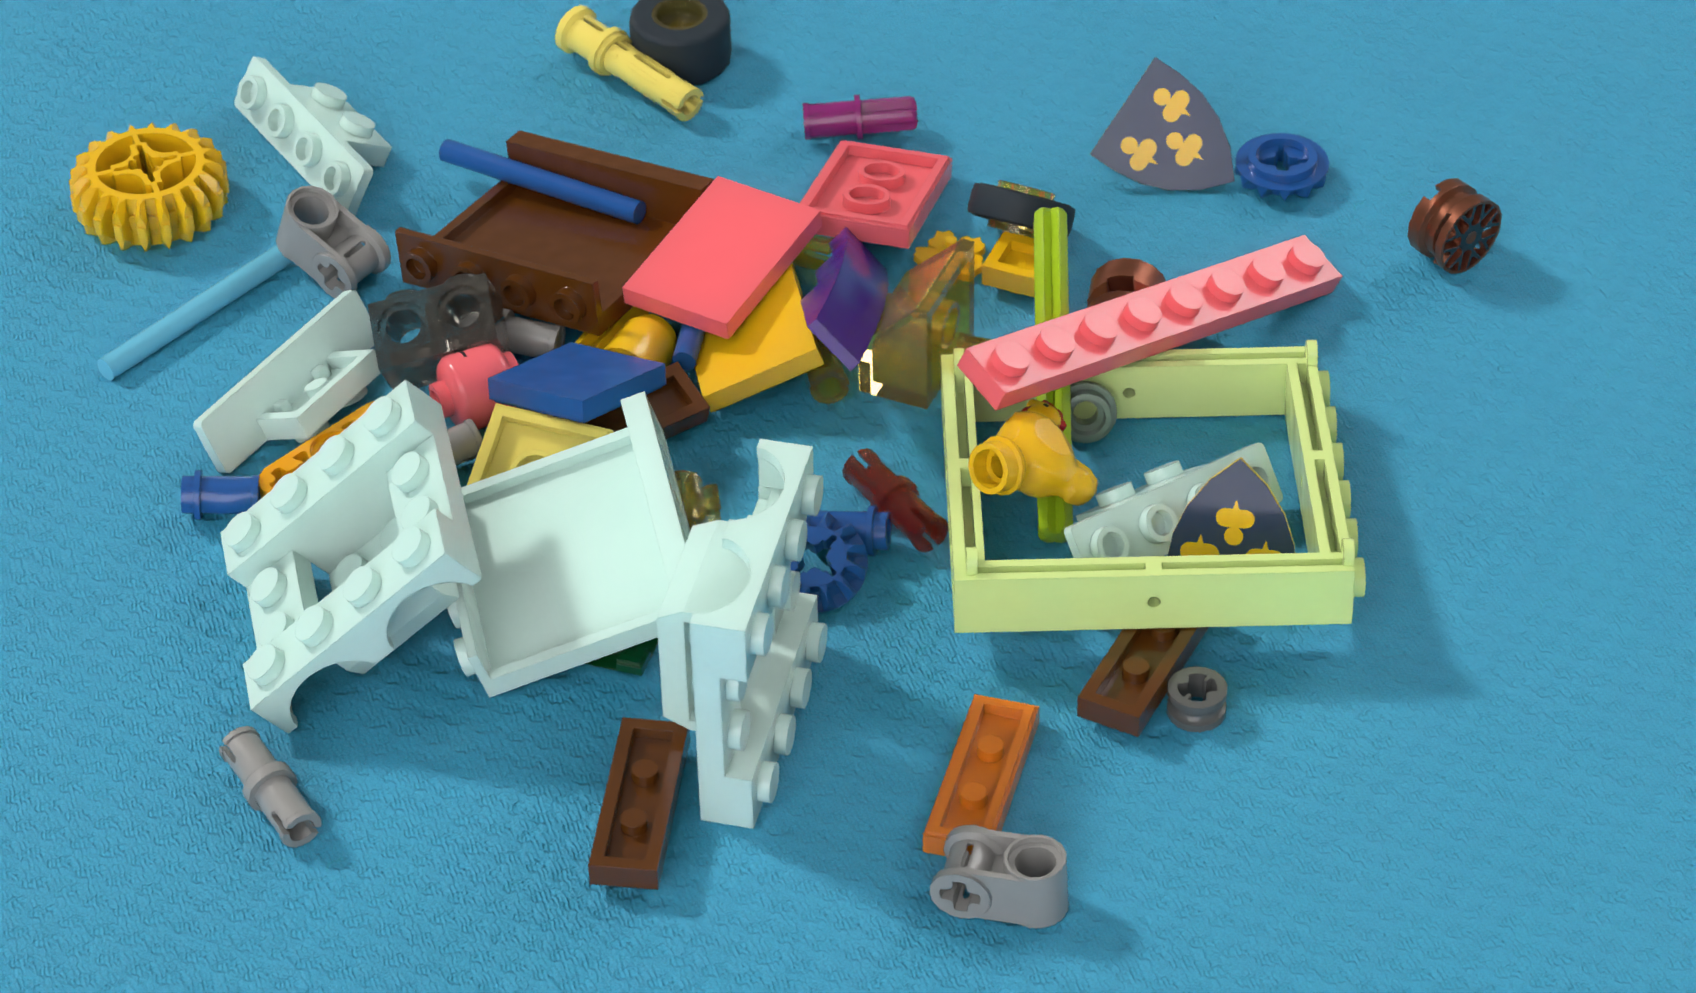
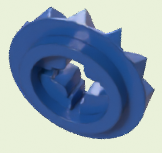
[1235,133,1329,202]
[791,512,868,613]

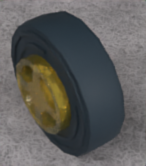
[968,180,1075,238]

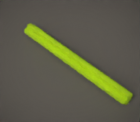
[1033,207,1073,543]

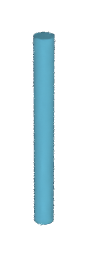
[97,245,293,380]

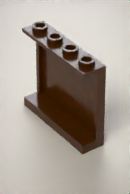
[395,130,714,336]

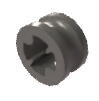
[1167,666,1228,732]

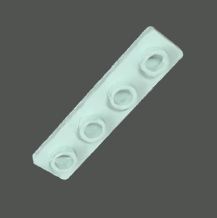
[234,57,392,216]
[193,290,385,473]
[1064,442,1283,558]

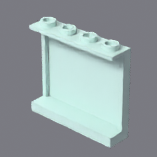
[447,391,690,698]

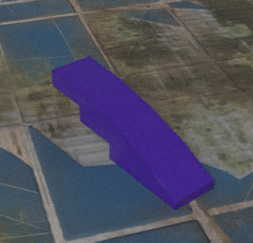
[801,227,889,371]

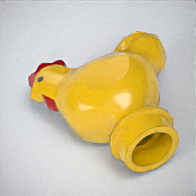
[968,399,1098,506]

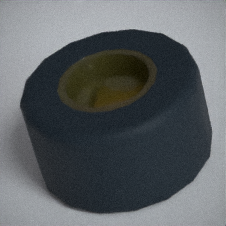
[629,0,732,85]

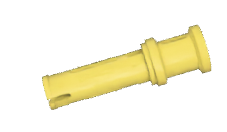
[555,5,703,122]

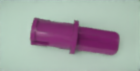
[803,94,918,140]

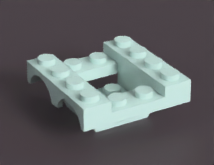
[220,379,482,734]
[657,439,828,829]

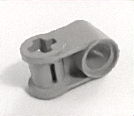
[276,186,391,298]
[929,825,1069,928]

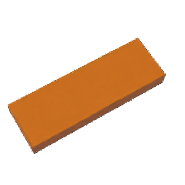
[923,694,1040,856]

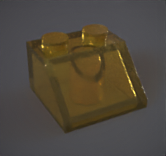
[858,239,974,410]

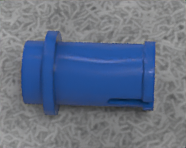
[181,470,261,520]
[817,505,892,556]

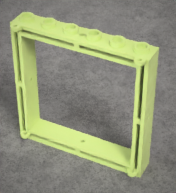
[941,340,1366,633]

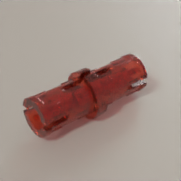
[842,448,948,552]

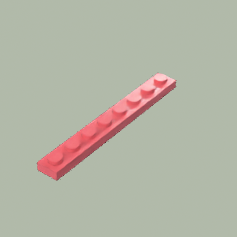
[957,235,1343,410]

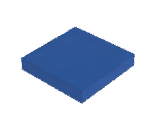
[488,342,666,423]

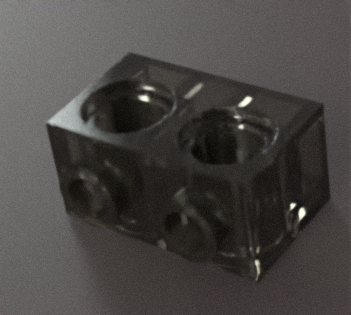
[367,273,511,389]

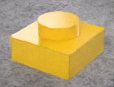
[982,231,1035,298]

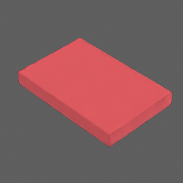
[800,140,952,249]
[622,176,822,340]

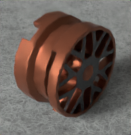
[1408,178,1502,274]

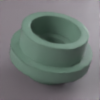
[1070,381,1117,443]

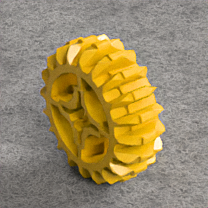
[69,122,230,252]

